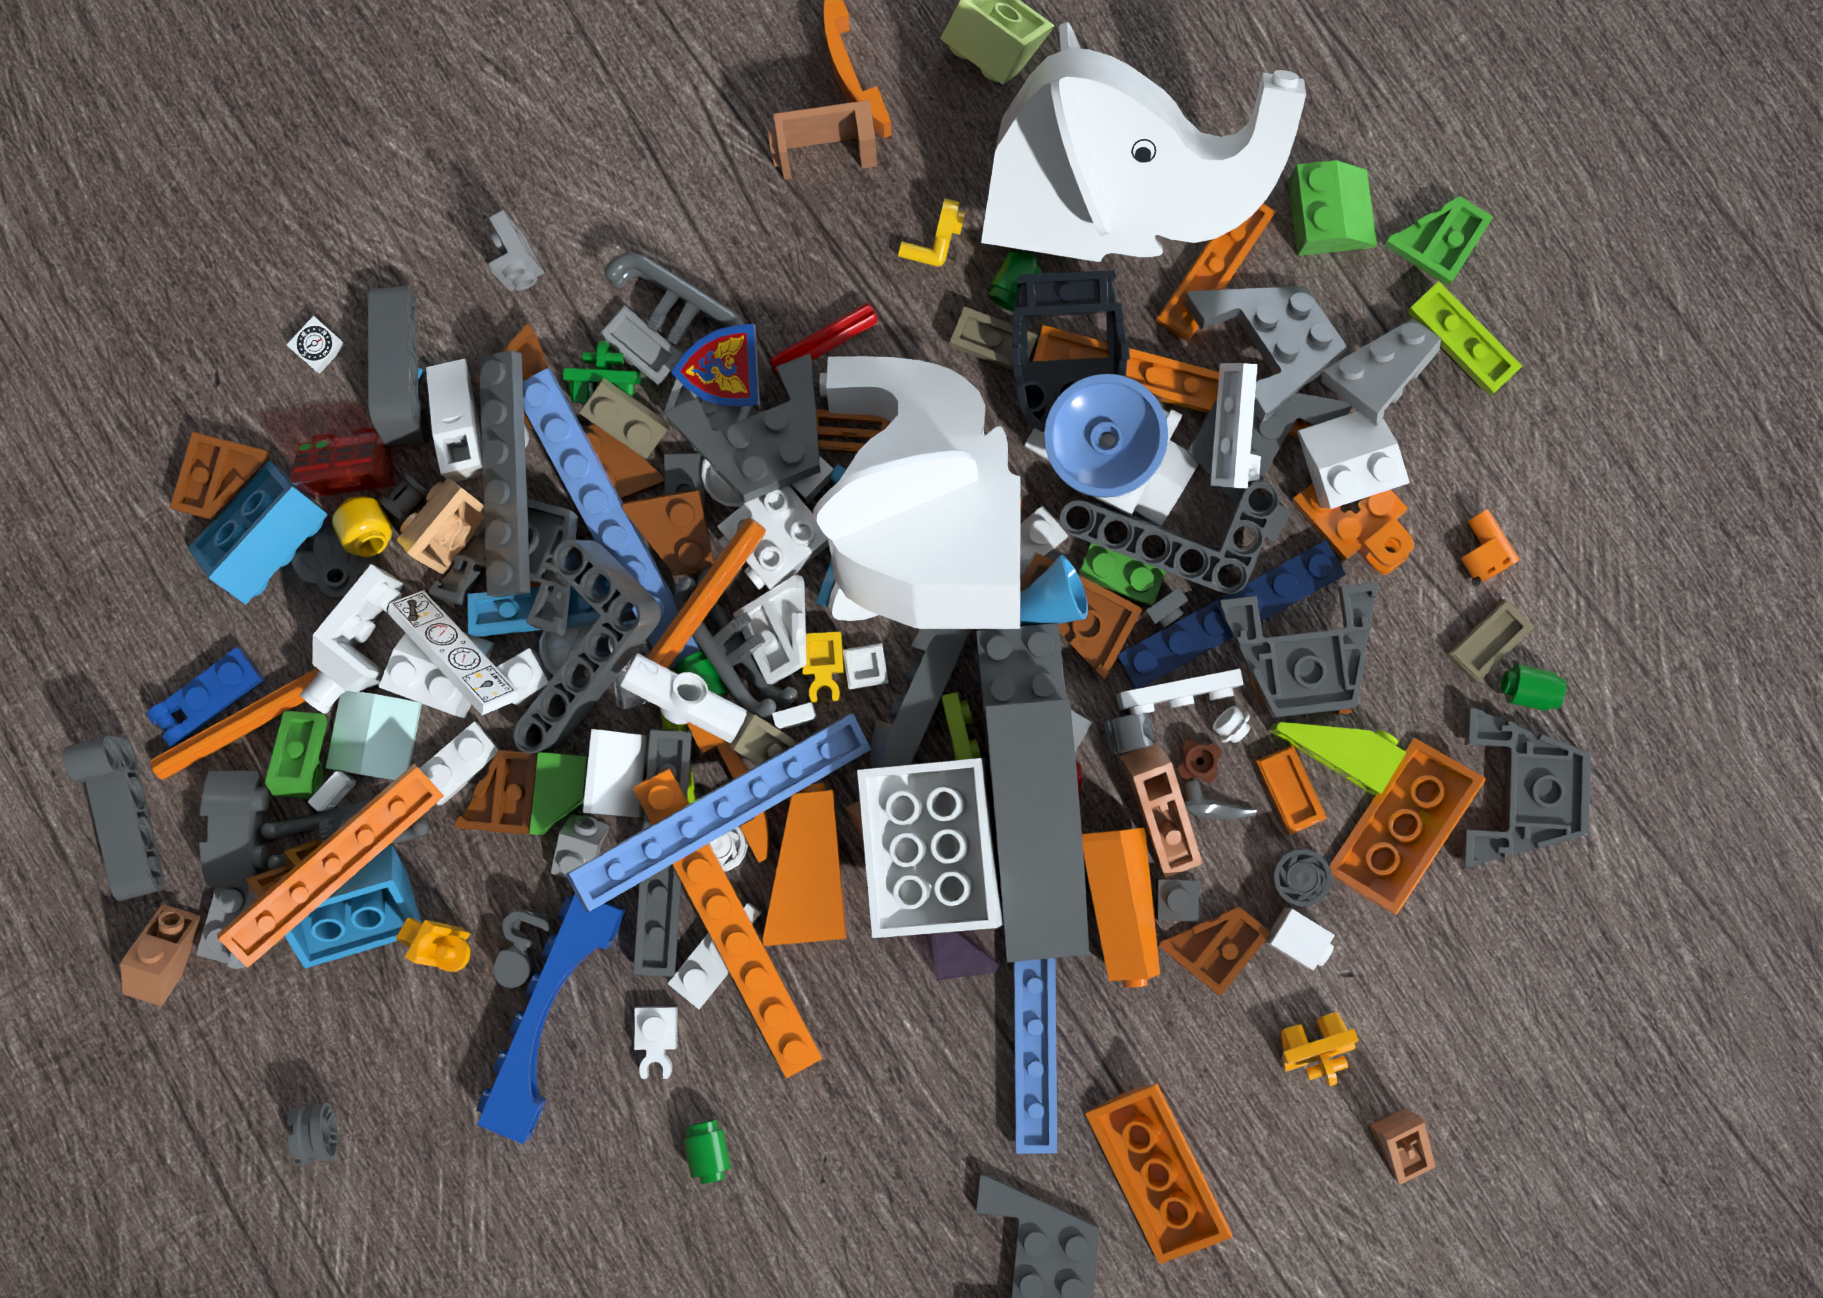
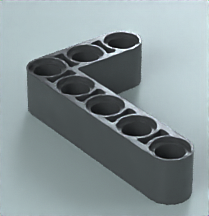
[1060,479,1280,594]
[514,540,661,754]

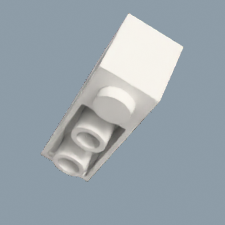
[426,359,483,482]

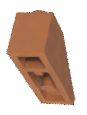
[1120,742,1203,878]

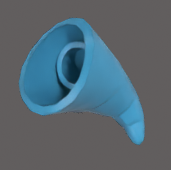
[1020,554,1088,627]

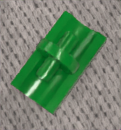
[563,340,642,403]

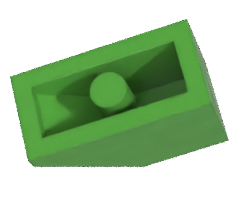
[529,752,588,835]

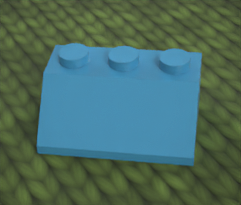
[187,460,328,605]
[285,845,421,969]

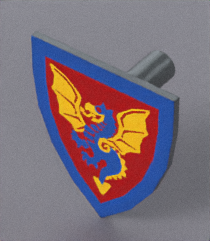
[671,324,760,407]

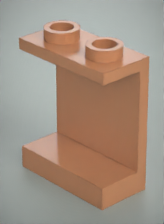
[768,100,877,180]

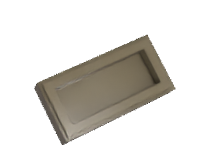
[1446,599,1534,683]

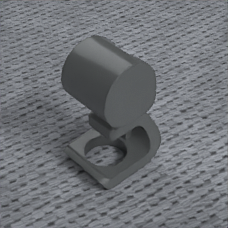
[1104,713,1156,756]
[493,909,555,988]

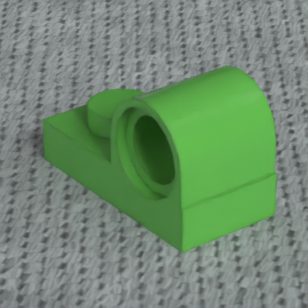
[265,711,328,799]

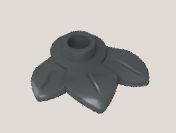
[292,525,374,600]

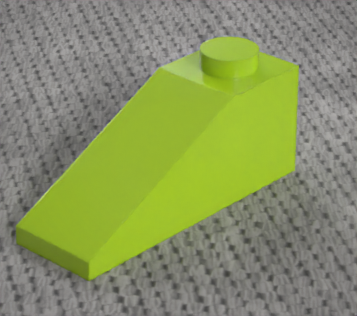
[1269,722,1406,795]

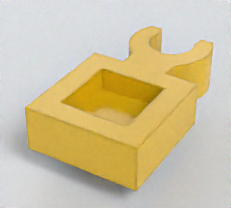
[802,632,844,703]

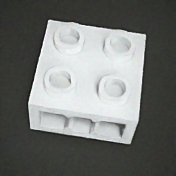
[717,485,829,590]

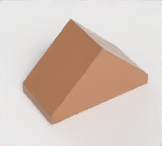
[1369,1108,1436,1185]

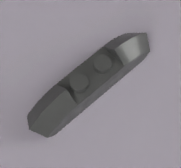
[870,629,971,769]

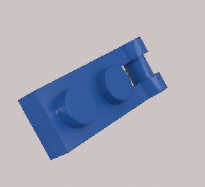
[146,647,266,748]

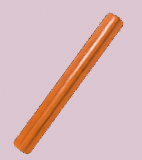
[646,518,766,669]
[150,668,319,780]

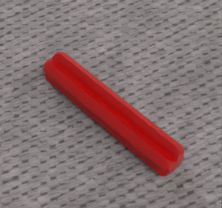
[769,303,878,377]

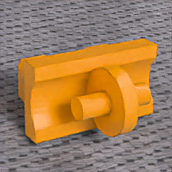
[396,917,470,972]
[1280,1012,1359,1087]

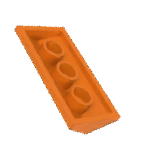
[1329,738,1486,915]
[1085,1083,1233,1264]

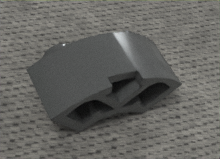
[199,770,269,887]

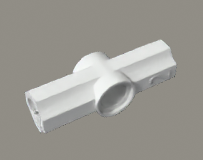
[620,653,747,743]

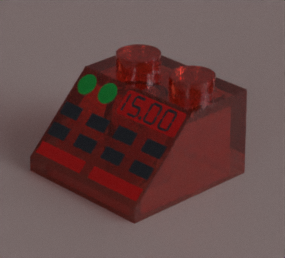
[291,428,395,497]

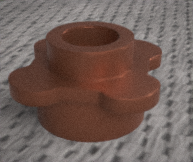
[1178,739,1221,783]

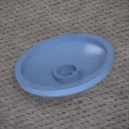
[1044,374,1168,498]

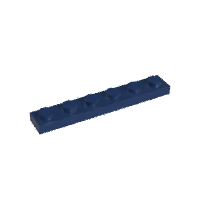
[1117,540,1346,690]

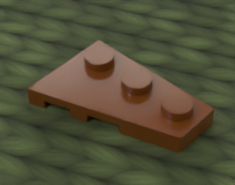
[1020,552,1143,680]

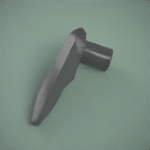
[1183,781,1257,820]

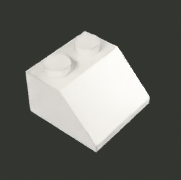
[1297,411,1410,509]
[379,631,495,718]
[583,729,650,818]

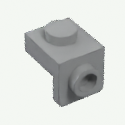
[551,814,609,879]

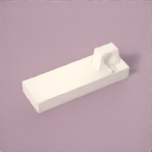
[1211,363,1261,488]

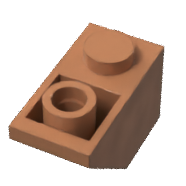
[120,904,201,1006]

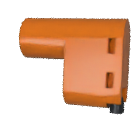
[1460,509,1520,587]

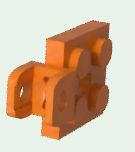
[1292,483,1414,575]

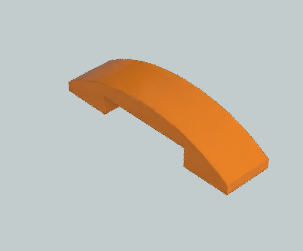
[824,0,892,138]
[686,722,770,863]

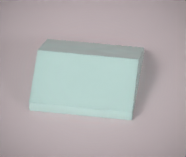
[326,690,422,780]

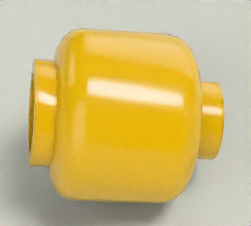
[332,497,392,557]

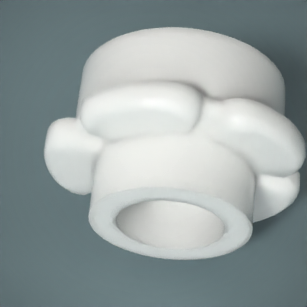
[1213,706,1250,743]

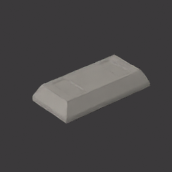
[598,305,683,385]

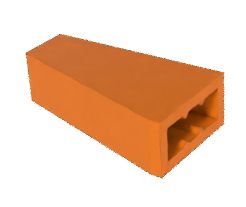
[763,783,847,946]
[1082,828,1160,988]

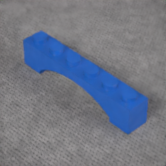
[476,893,627,1144]

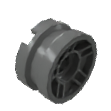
[287,1102,339,1166]

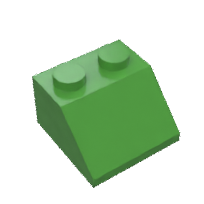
[1288,160,1377,256]

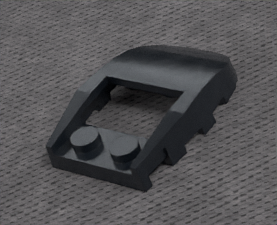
[1011,270,1130,433]

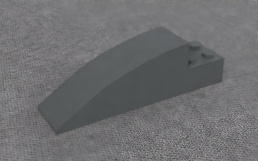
[975,623,1089,962]

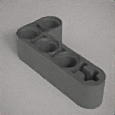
[368,285,429,447]
[63,735,164,902]

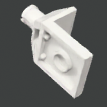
[300,564,405,714]

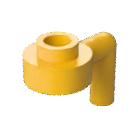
[898,198,966,267]

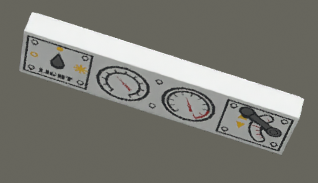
[388,590,518,715]

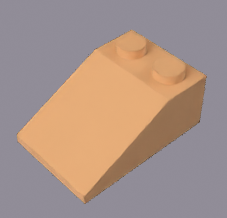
[397,477,485,575]

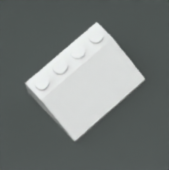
[857,758,1003,938]

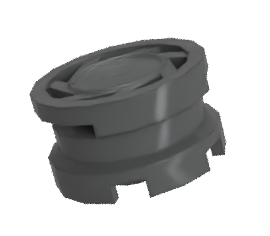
[1274,849,1332,907]

